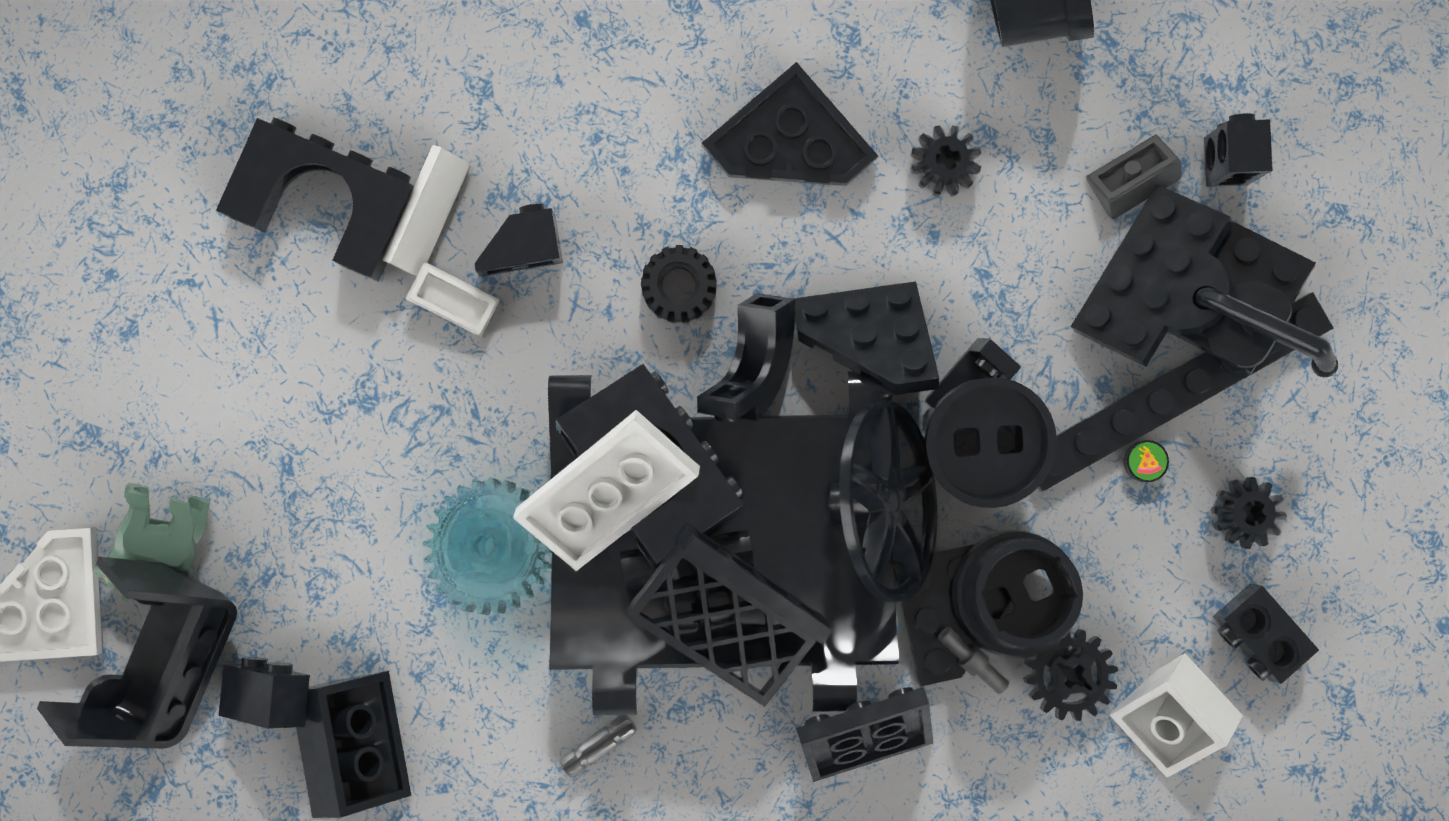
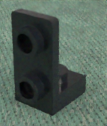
[925,338,1021,407]

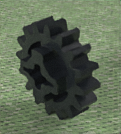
[1023,629,1118,721]

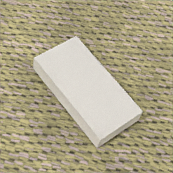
[405,261,500,337]

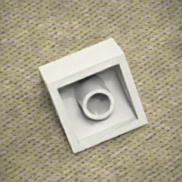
[1110,653,1243,778]

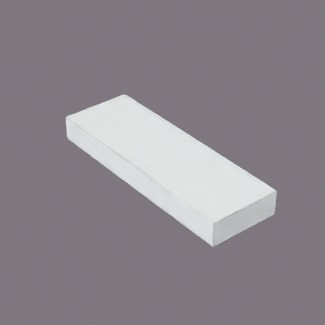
[382,145,471,276]

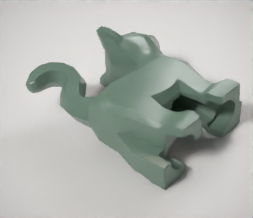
[94,483,211,607]

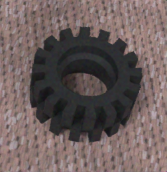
[641,245,717,324]

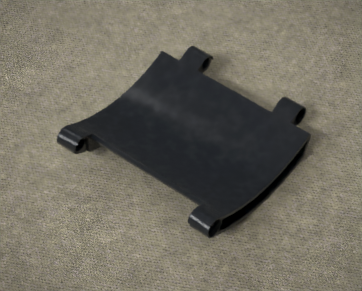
[548,371,899,715]

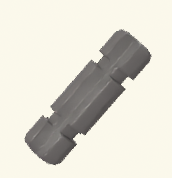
[559,715,637,778]

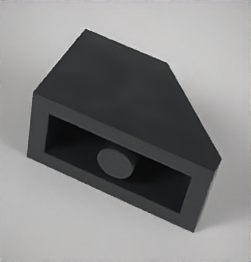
[474,204,563,277]

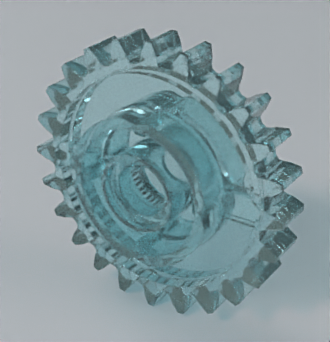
[423,477,553,615]

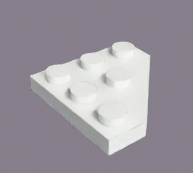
[0,528,103,662]

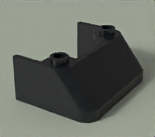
[37,556,237,749]

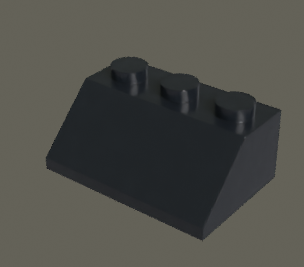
[296,671,412,818]

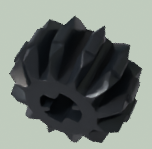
[910,125,981,197]
[1211,477,1287,549]

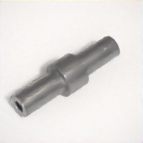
[938,627,1009,694]

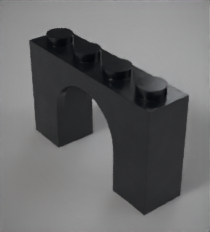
[216,117,414,282]
[556,364,744,572]

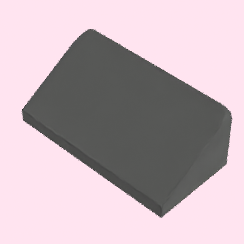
[1086,134,1182,219]

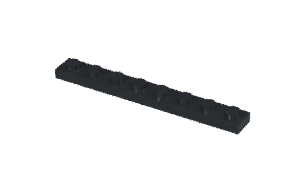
[1038,292,1334,492]

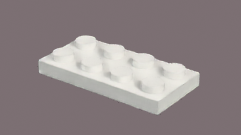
[513,410,700,571]

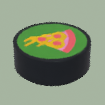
[1124,440,1169,482]

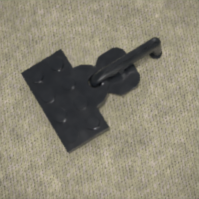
[1070,185,1338,378]

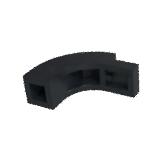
[697,293,795,422]

